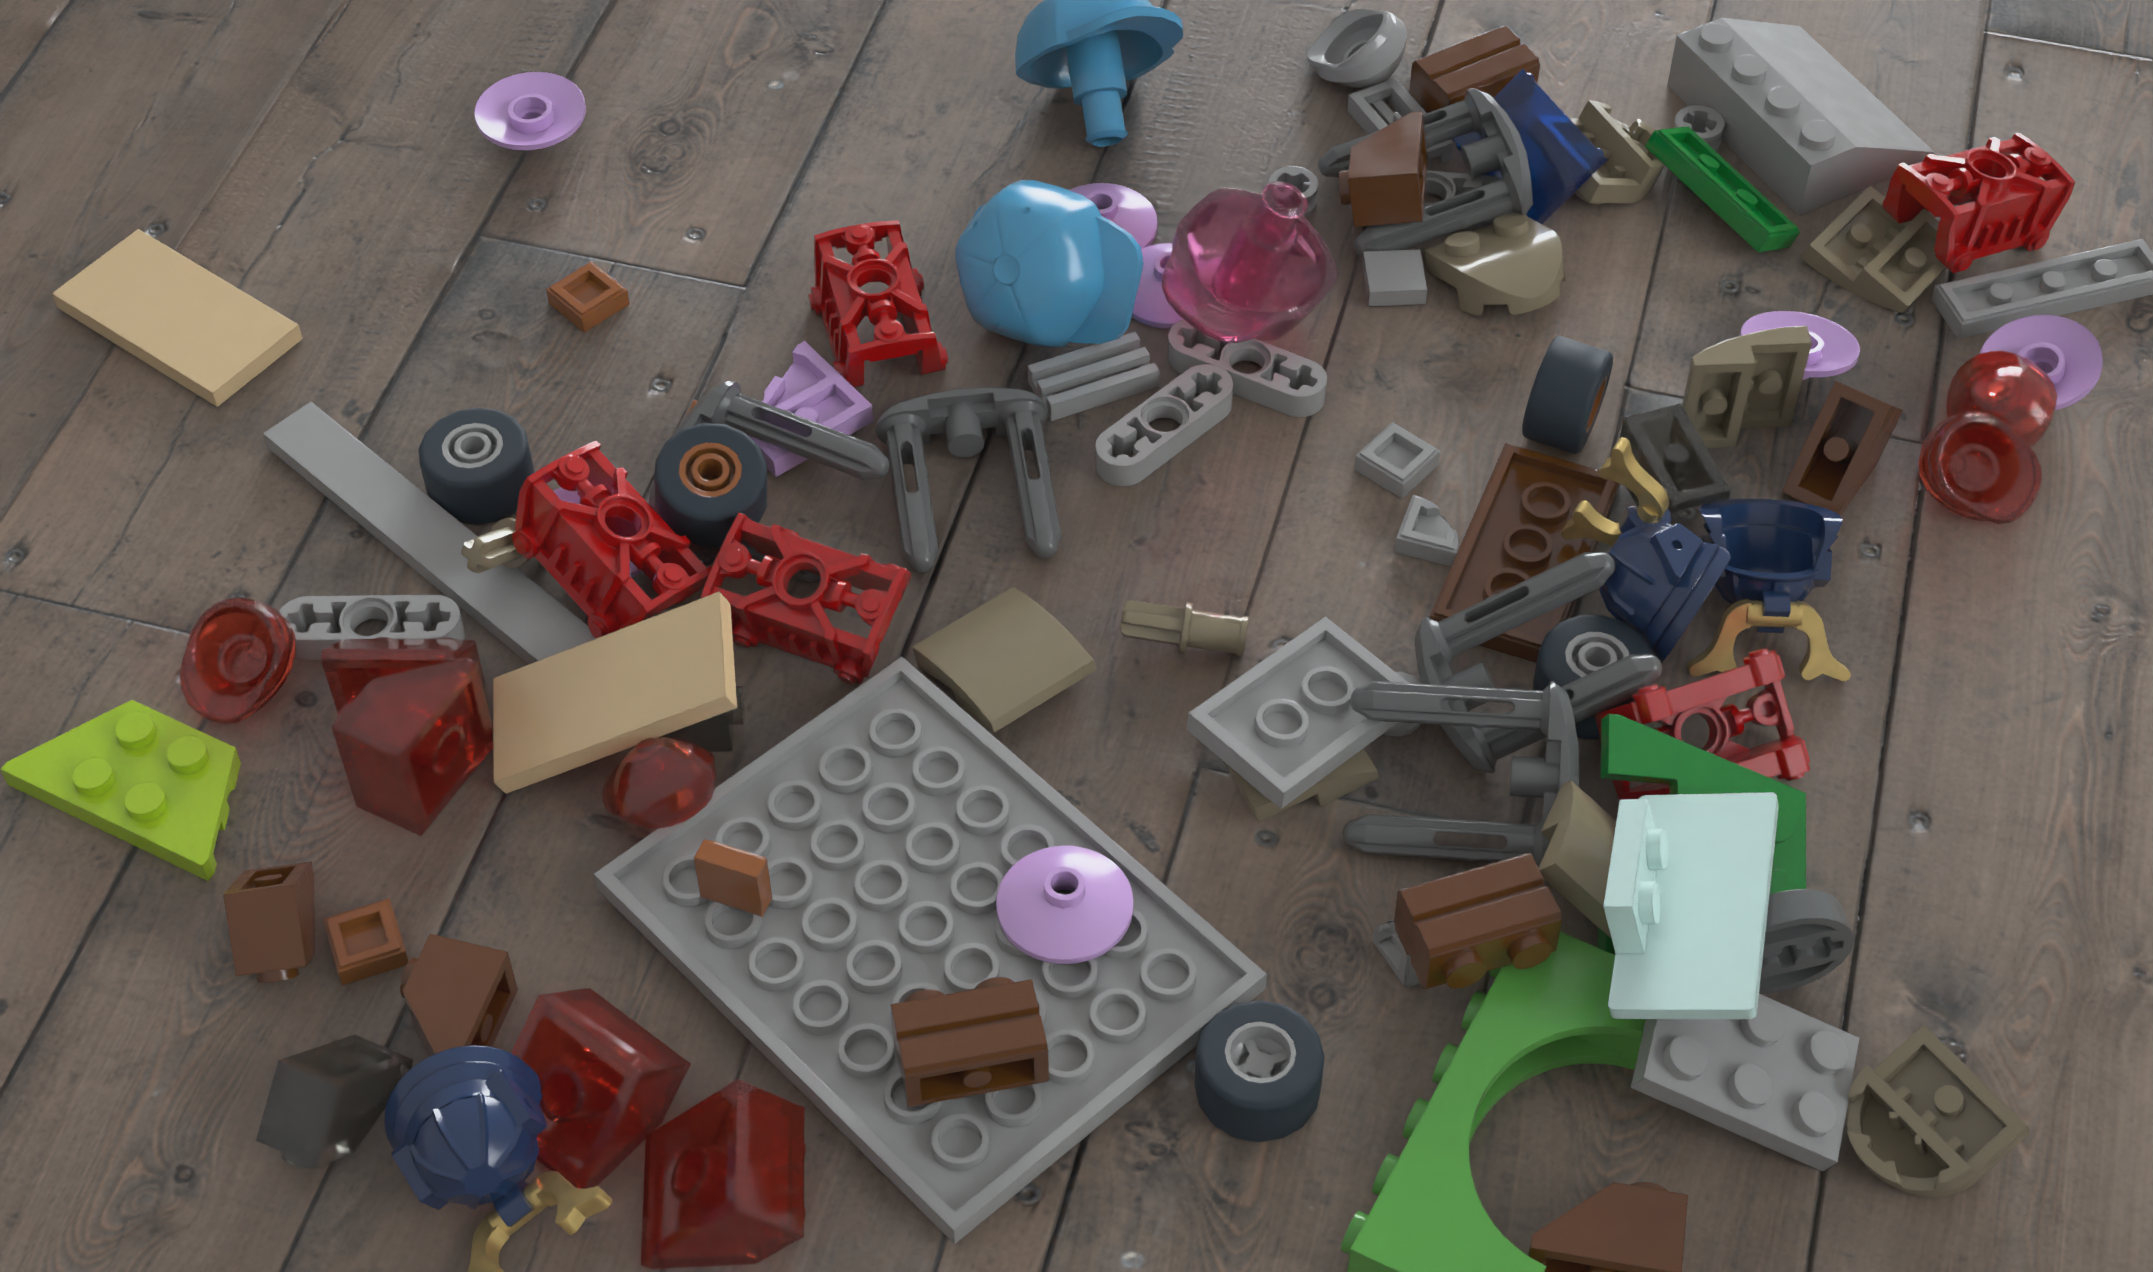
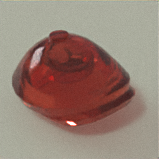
[1946,351,2057,455]
[1919,410,2042,524]
[180,597,296,724]
[602,737,716,828]

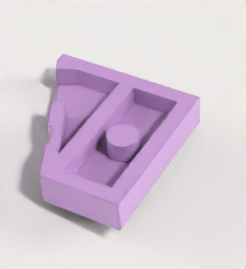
[749,341,873,477]

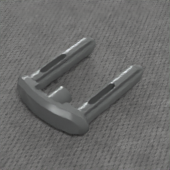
[1318,88,1533,257]
[649,381,889,583]
[875,387,1062,573]
[1414,552,1662,773]
[1342,681,1579,868]

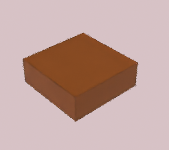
[546,261,630,333]
[694,839,772,917]
[323,898,409,986]

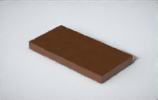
[1430,443,1621,663]

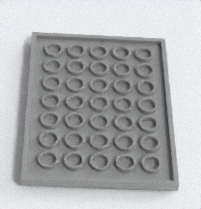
[594,657,1267,1244]

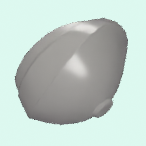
[1307,9,1407,88]

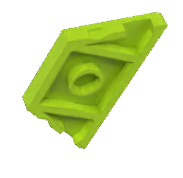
[0,700,241,881]

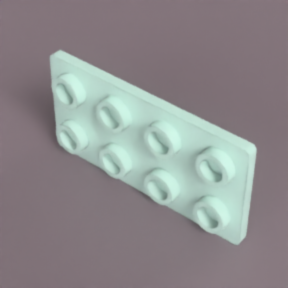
[1603,792,1779,1019]

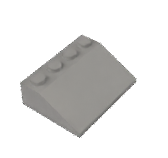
[1667,18,1935,216]

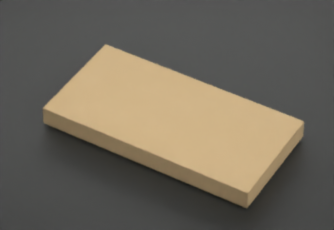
[52,229,303,407]
[493,592,737,794]

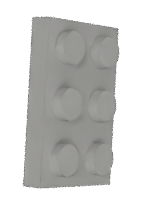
[1186,616,1408,809]
[1631,994,1860,1172]

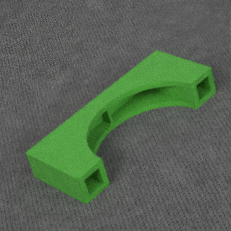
[1341,932,1646,1272]

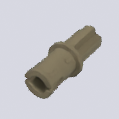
[461,518,530,574]
[1120,600,1249,657]

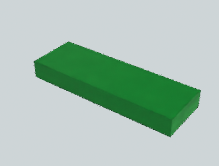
[1645,126,1800,253]

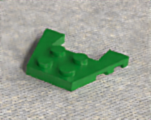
[1598,714,1806,955]

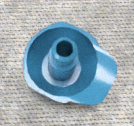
[1015,0,1183,147]
[955,180,1144,347]

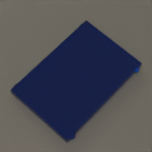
[1452,69,1608,224]

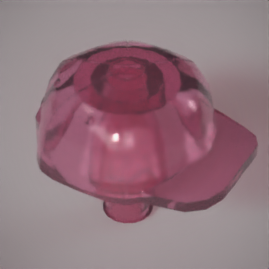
[1161,181,1338,343]

